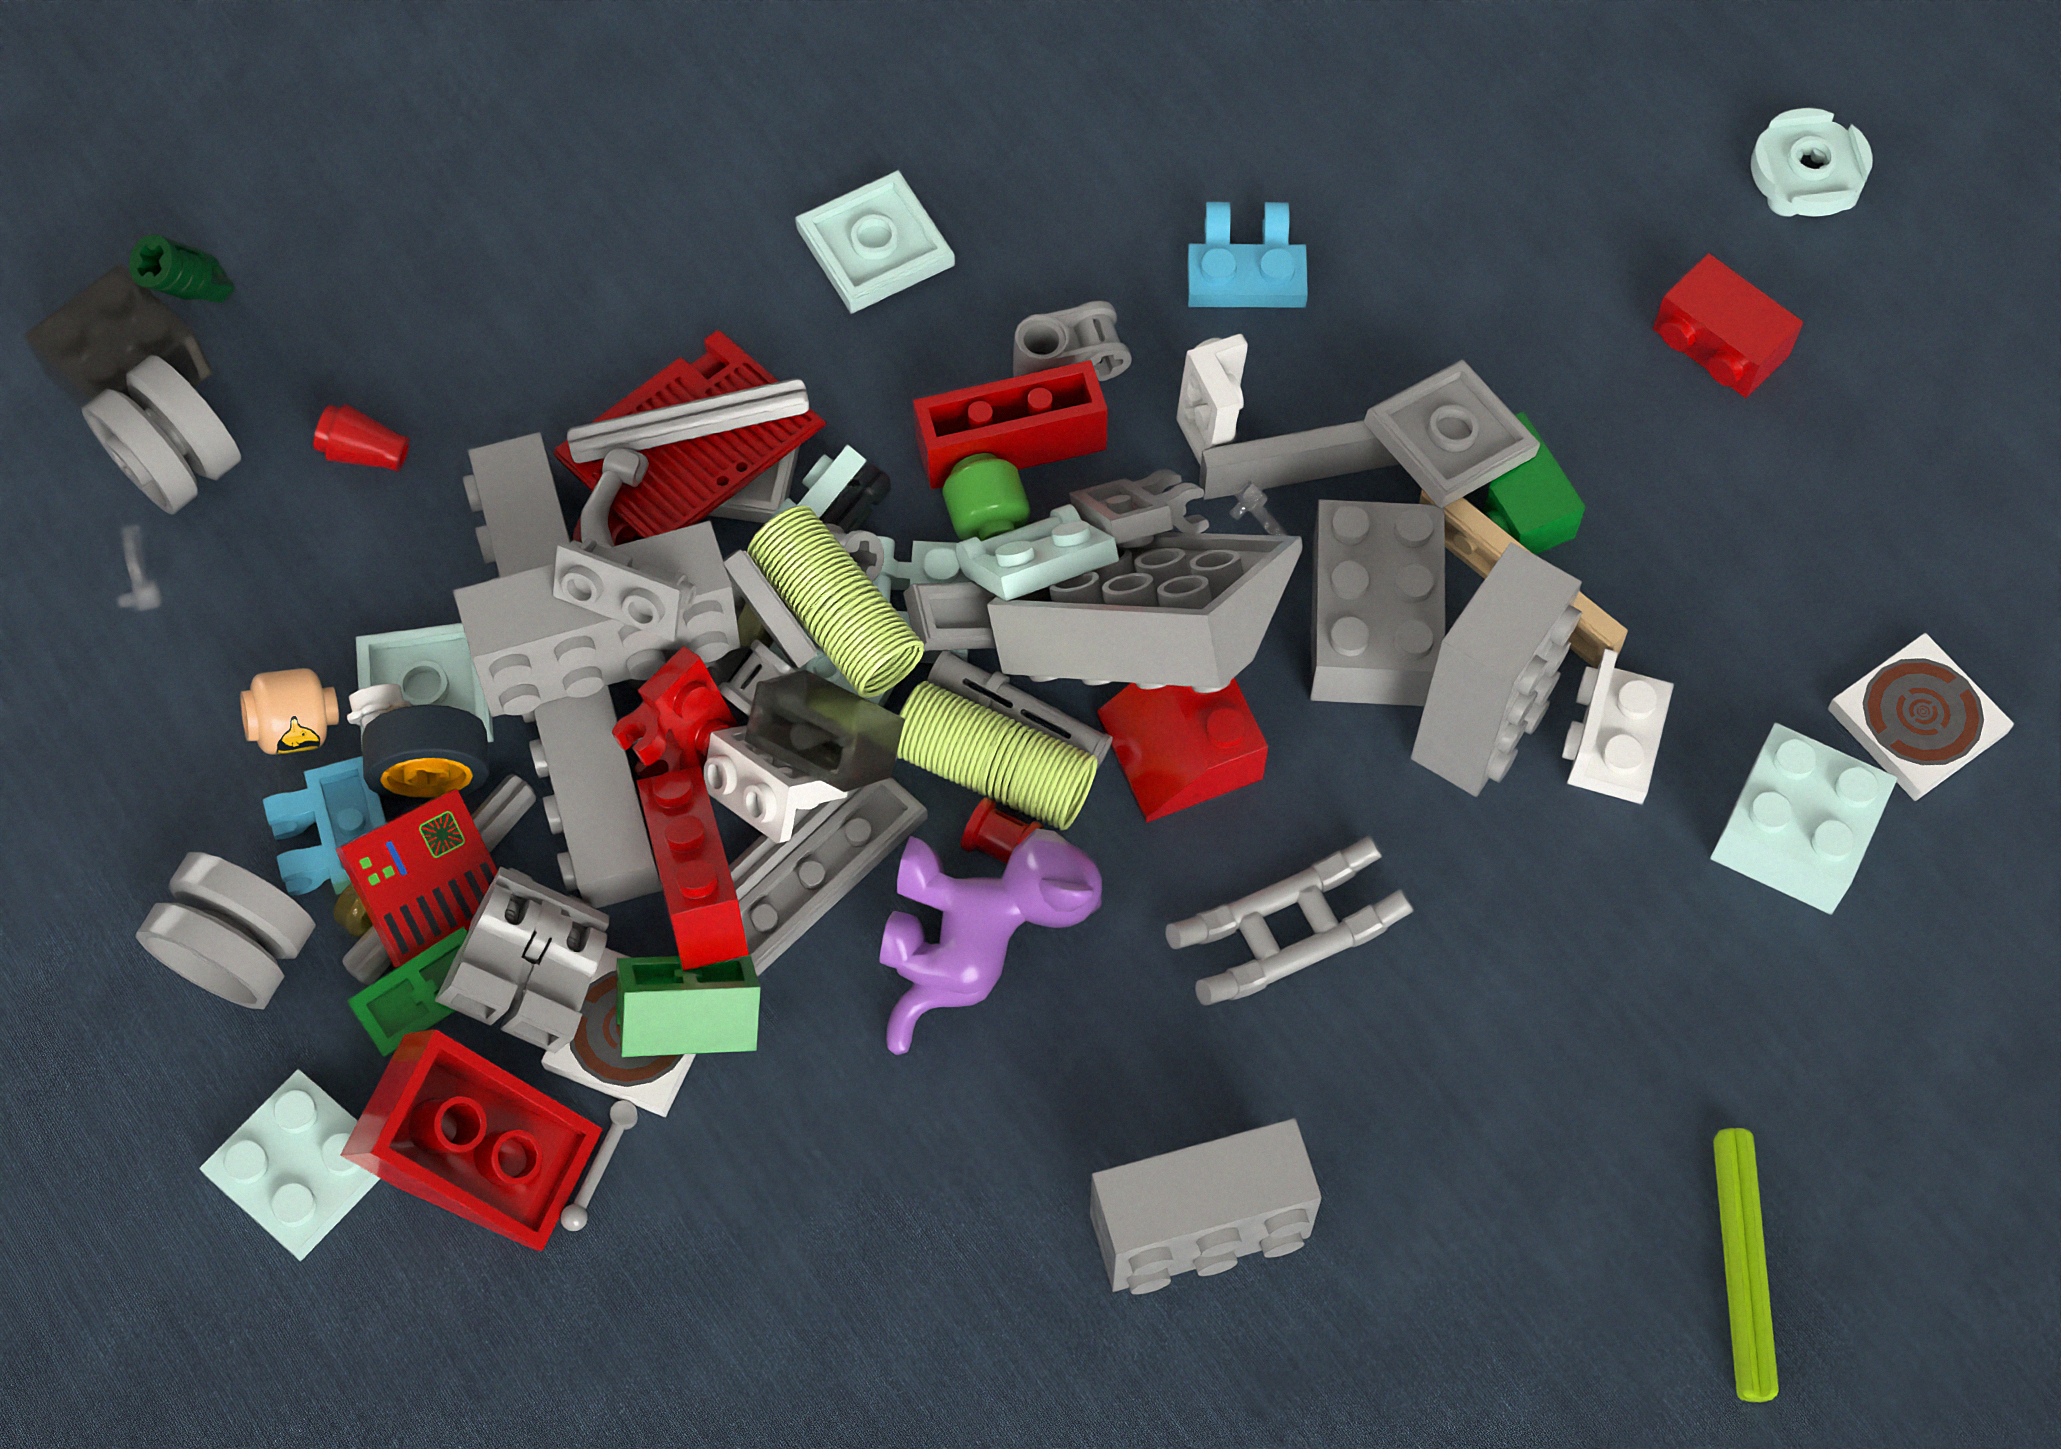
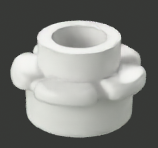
[347,684,411,731]

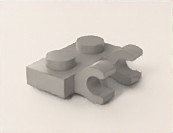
[1069,469,1209,548]

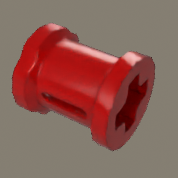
[960,797,1044,864]

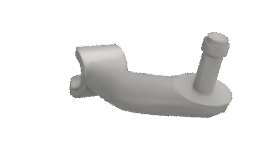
[580,448,649,548]

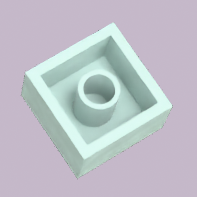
[1710,722,1898,914]

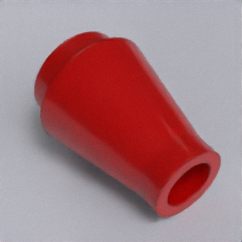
[313,403,410,472]

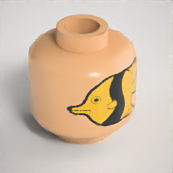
[240,668,339,754]

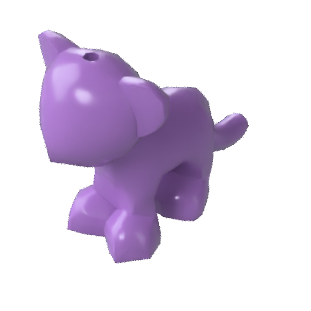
[880,828,1102,1055]

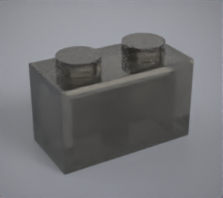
[744,669,905,792]

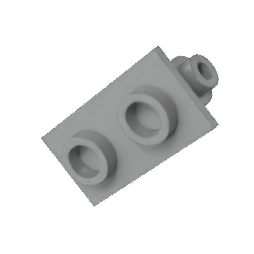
[553,538,697,642]

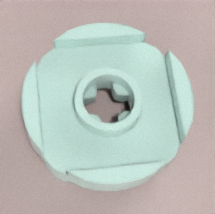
[1751,108,1872,216]

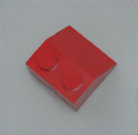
[1097,677,1268,823]

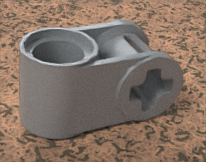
[1013,301,1132,381]

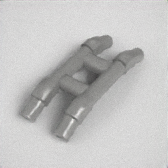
[1165,834,1414,1006]

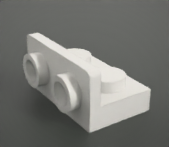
[1176,334,1248,466]
[1562,648,1674,804]
[703,720,851,843]

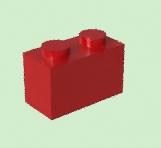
[1652,253,1804,399]

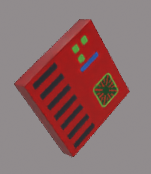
[335,788,498,967]

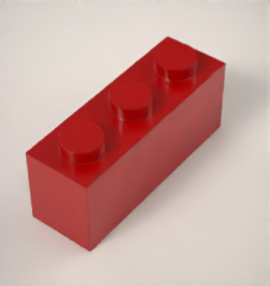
[913,360,1108,490]
[636,766,749,971]

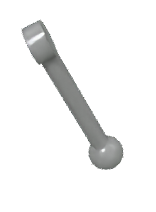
[560,1100,638,1231]

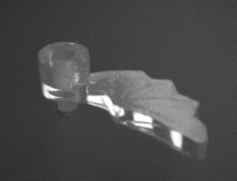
[1229,480,1291,536]
[118,525,162,611]

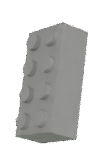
[453,521,741,717]
[1411,542,1582,797]

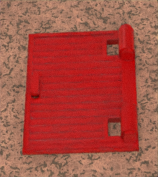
[553,330,826,539]

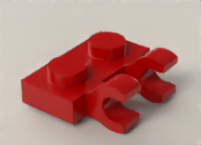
[611,646,739,780]

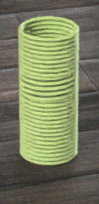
[747,505,925,698]
[890,681,1097,831]

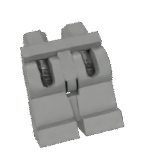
[435,867,610,1053]

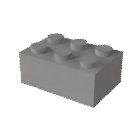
[1310,500,1445,706]
[1090,1118,1322,1295]

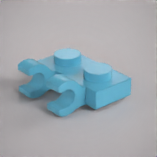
[1188,202,1308,308]
[263,756,386,896]

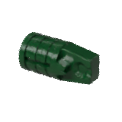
[129,234,235,303]

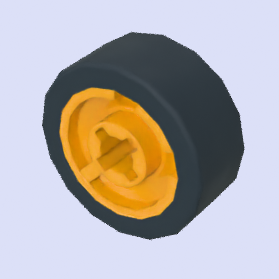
[362,705,489,803]

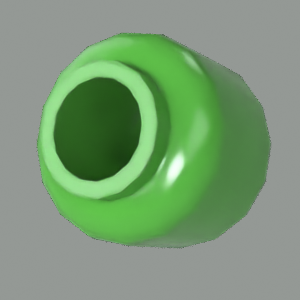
[942,453,1031,541]

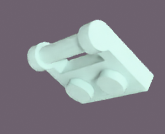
[956,504,1119,601]

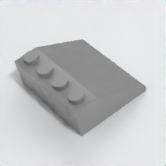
[987,532,1303,693]

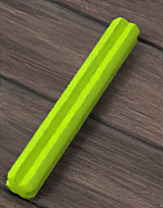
[1713,1128,1779,1402]

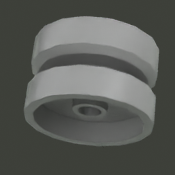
[82,355,241,515]
[136,852,316,1010]

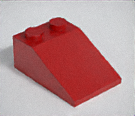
[340,1029,603,1251]

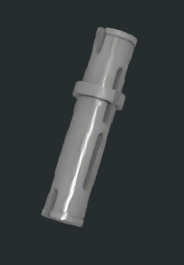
[927,650,1113,770]

